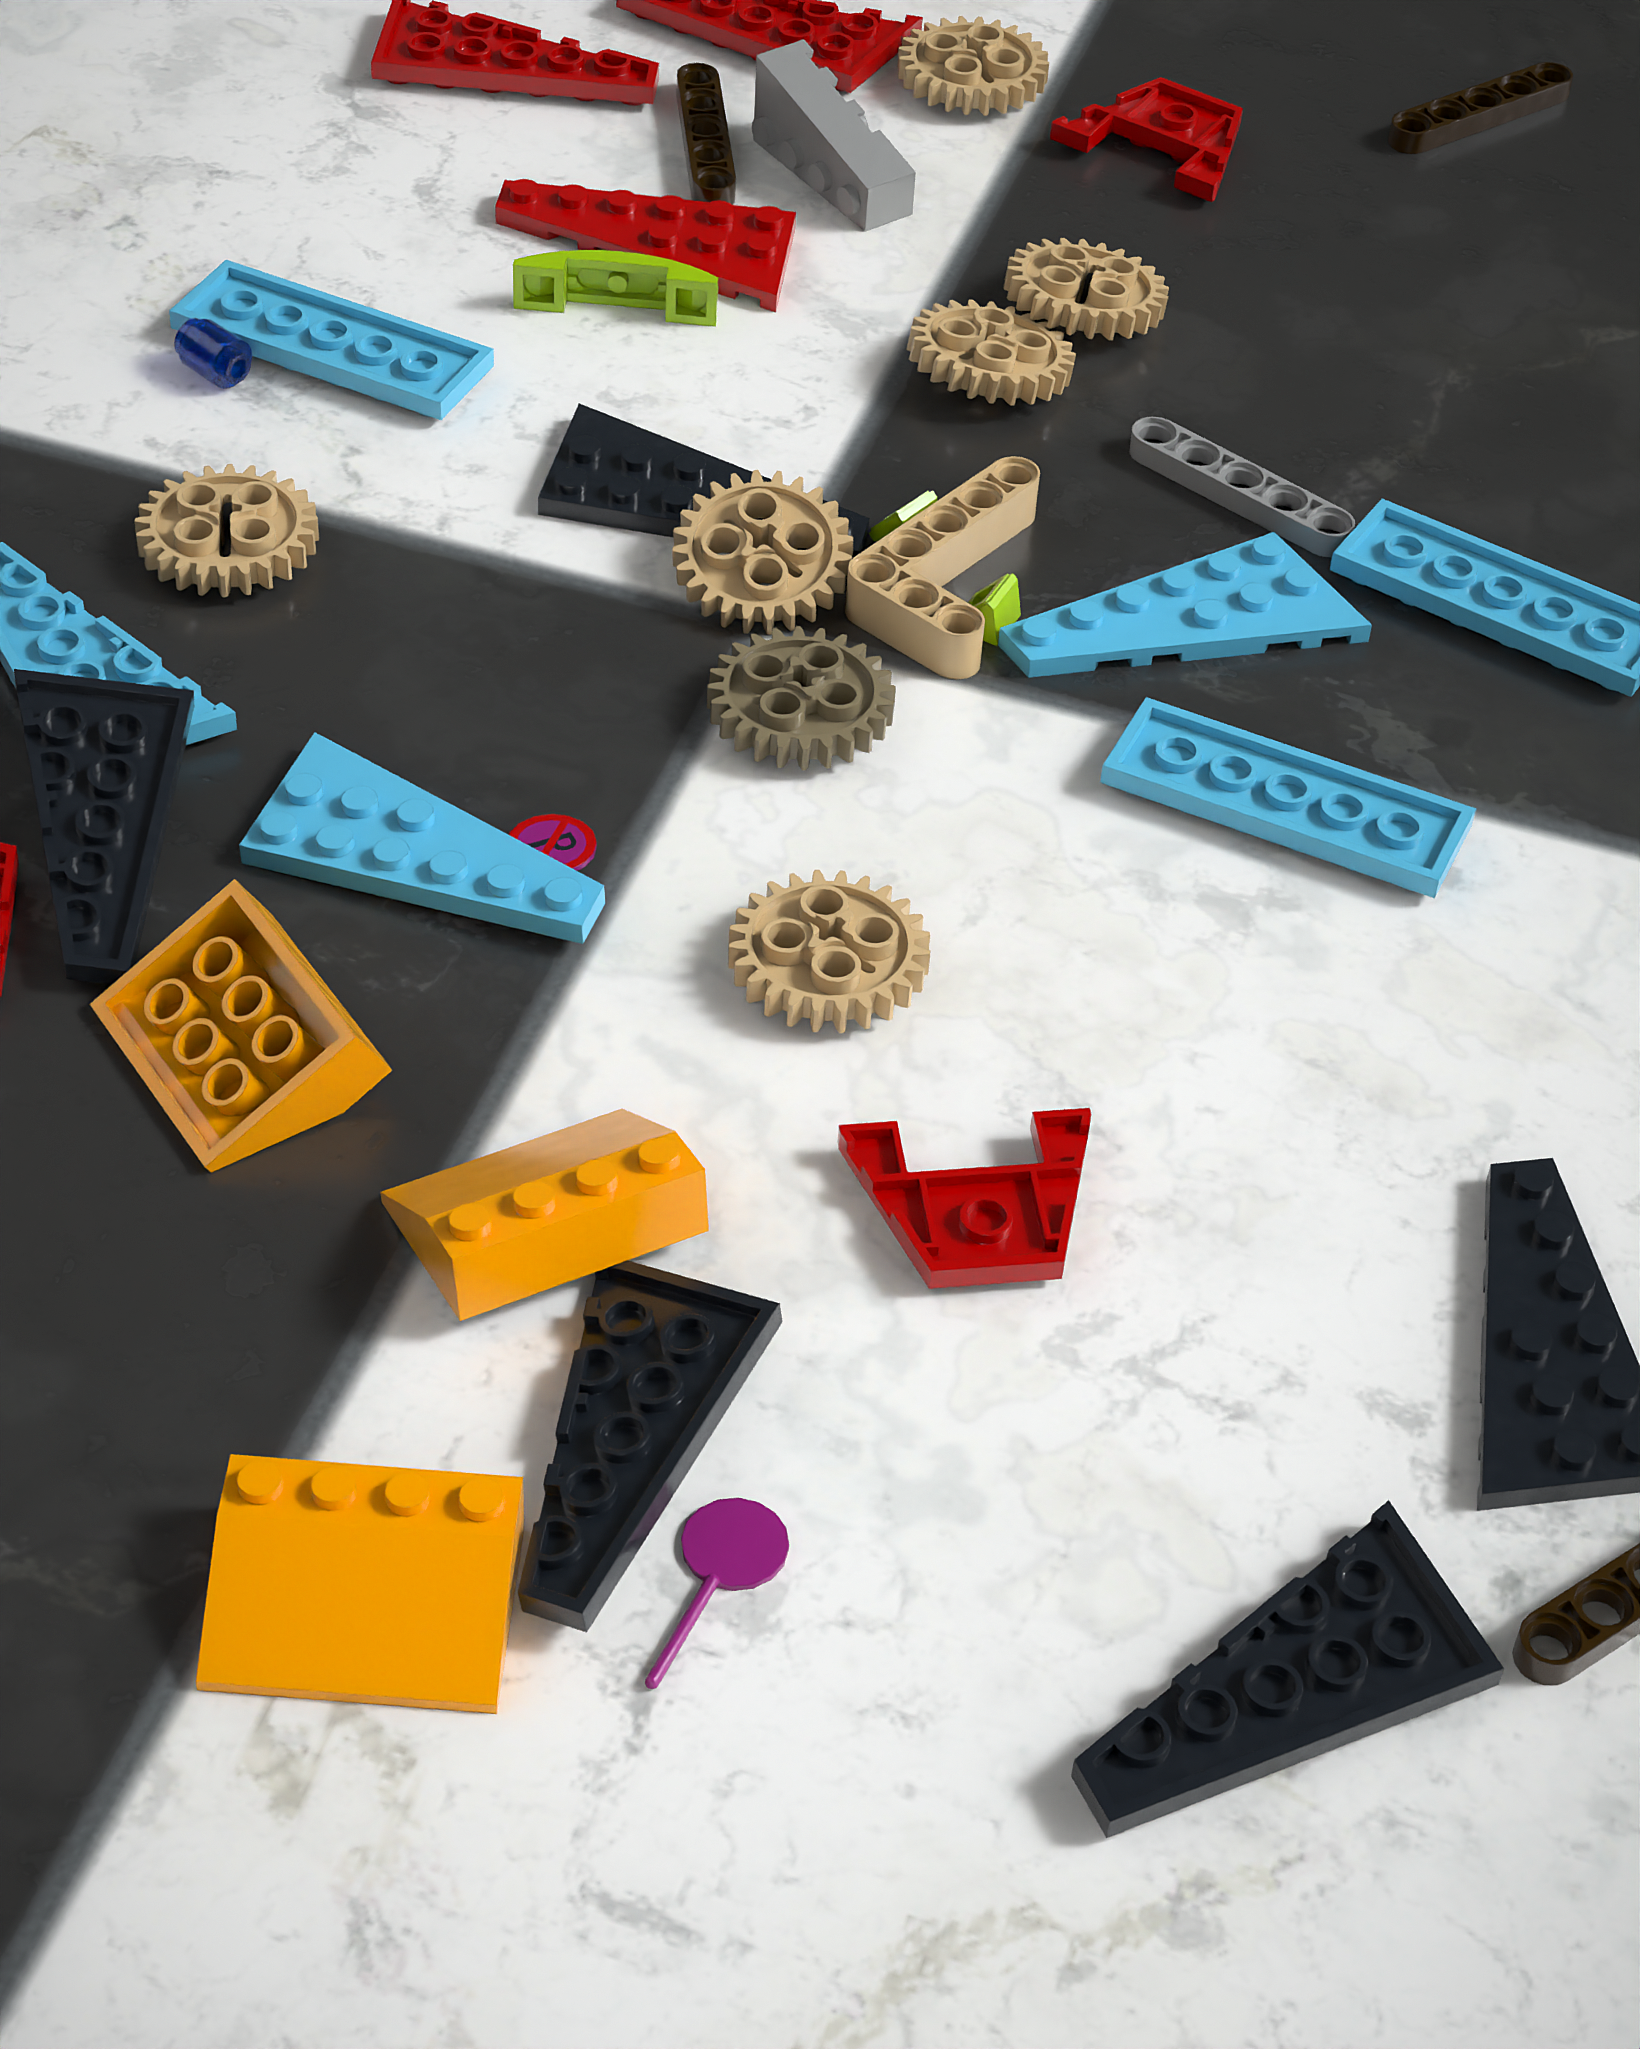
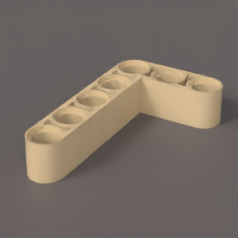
[845,456,1040,680]

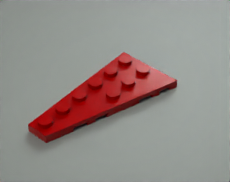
[616,0,923,93]
[495,179,796,312]

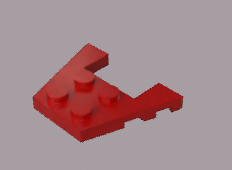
[1050,77,1243,202]
[837,1108,1092,1289]

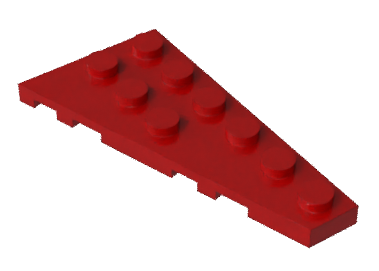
[371,0,659,106]

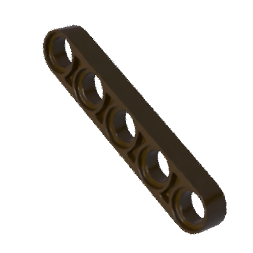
[1388,62,1573,154]
[676,63,736,205]
[1512,1543,1640,1685]

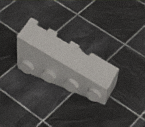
[752,39,916,232]

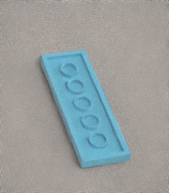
[169,260,494,420]
[1330,499,1640,697]
[1100,697,1476,898]

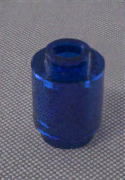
[174,318,252,389]

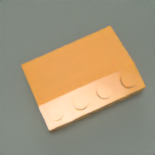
[90,879,392,1173]
[380,1108,709,1321]
[196,1454,524,1714]

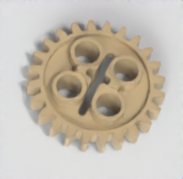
[897,16,1049,116]
[1004,238,1169,340]
[907,299,1076,405]
[134,464,319,597]
[672,470,853,635]
[728,870,931,1033]

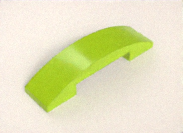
[513,250,718,327]

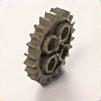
[707,626,896,770]

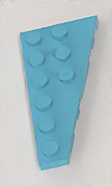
[998,532,1372,678]
[0,542,237,745]
[239,732,605,944]

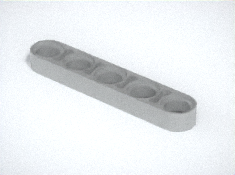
[1129,417,1355,558]

